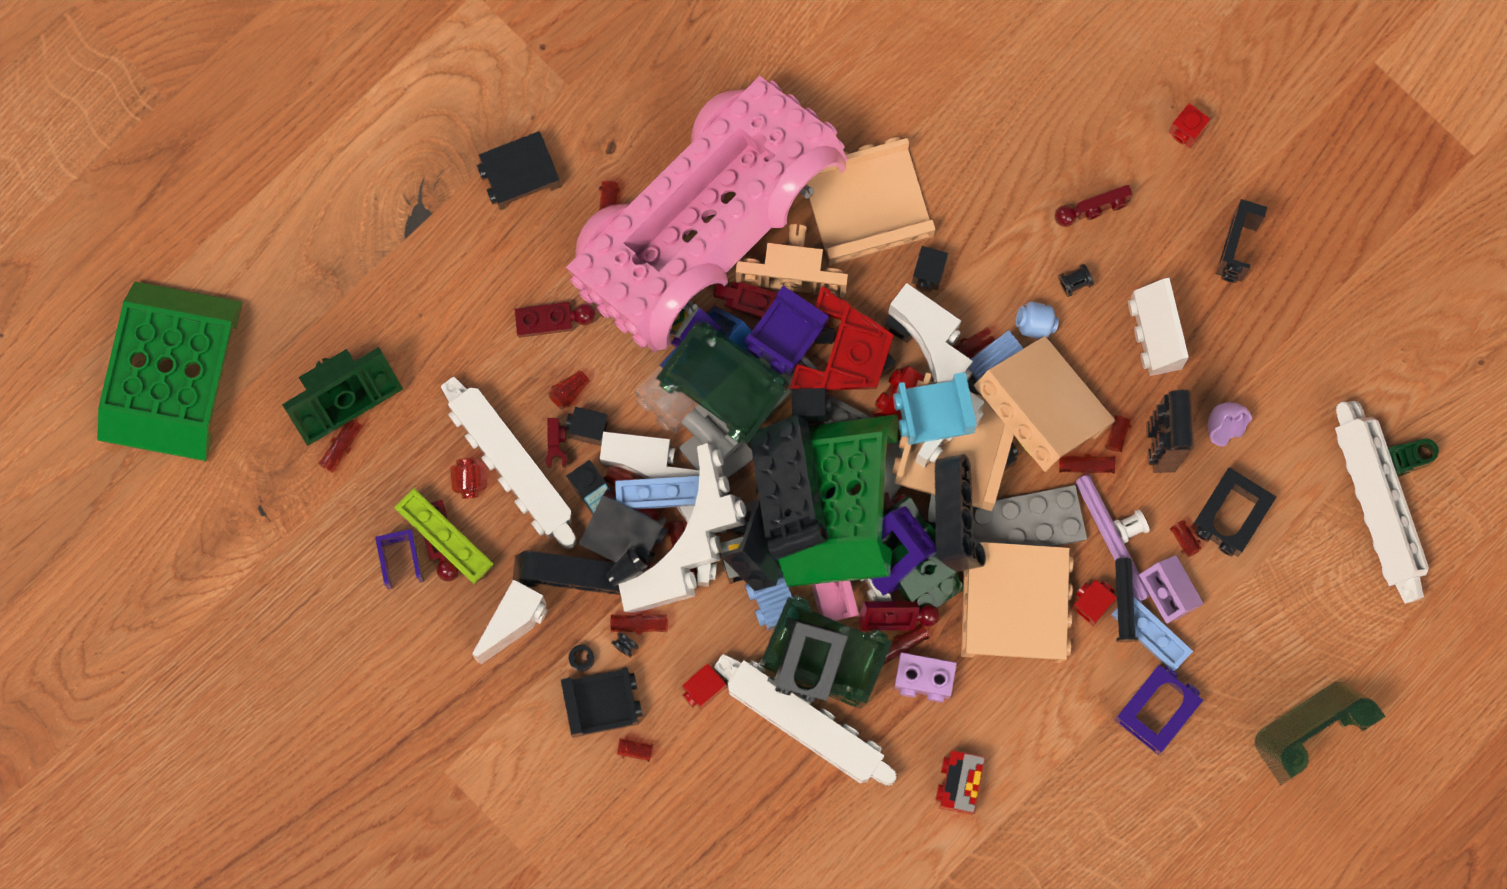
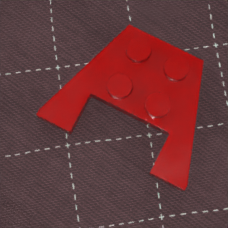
[789,287,894,390]

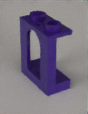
[871,506,937,596]
[1114,665,1203,756]

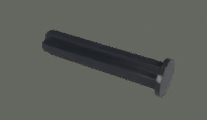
[1115,557,1139,643]

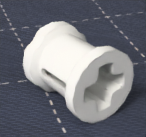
[1113,509,1150,544]

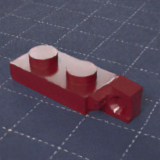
[714,281,777,319]

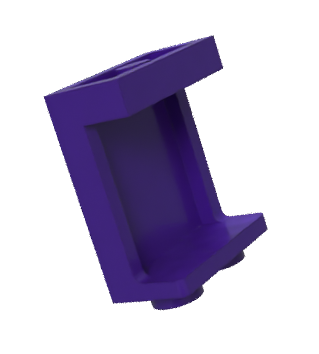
[744,286,829,376]

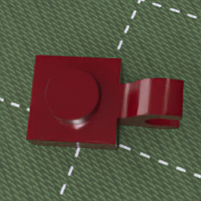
[546,418,568,468]

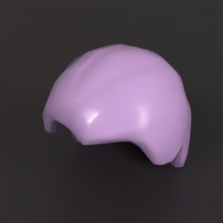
[1208,402,1252,446]

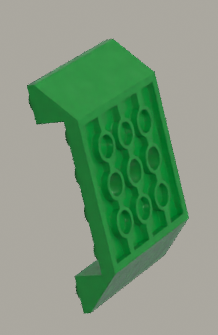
[97,281,243,462]
[778,415,898,587]

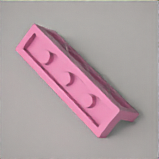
[811,581,859,624]

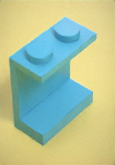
[893,372,977,445]

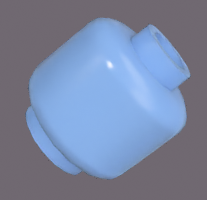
[1015,301,1059,339]

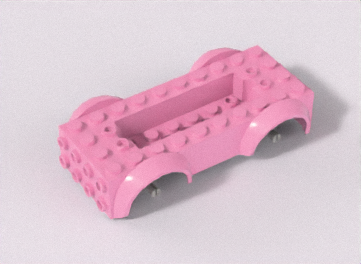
[566,76,848,353]

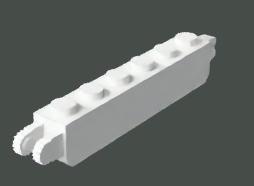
[441,377,577,550]
[1335,401,1429,603]
[714,654,897,786]

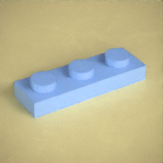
[615,476,699,509]
[1111,597,1193,671]

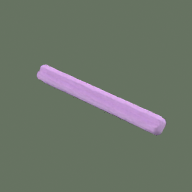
[1076,475,1150,602]

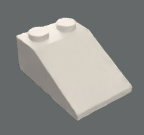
[472,580,548,664]

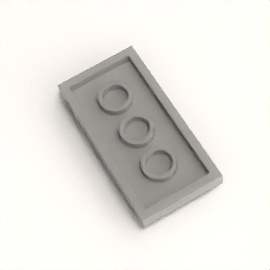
[972,485,1087,547]

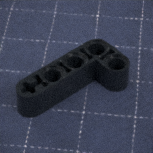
[935,454,986,572]
[512,551,626,595]

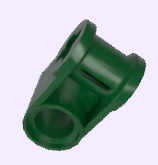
[1388,439,1439,477]

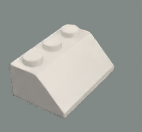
[1128,278,1189,376]

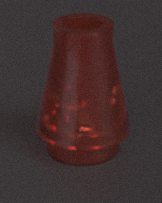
[548,370,590,410]

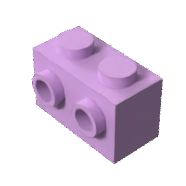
[1139,555,1204,624]
[894,653,957,703]

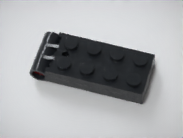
[1146,390,1194,473]
[749,414,829,560]

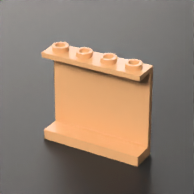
[807,137,935,266]
[973,336,1115,471]
[892,373,1014,511]
[961,542,1073,663]

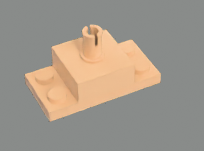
[736,224,848,298]

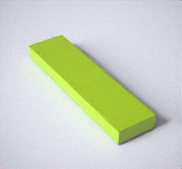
[394,488,494,585]

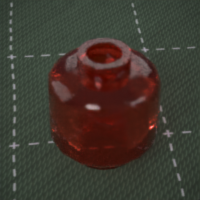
[450,458,487,499]

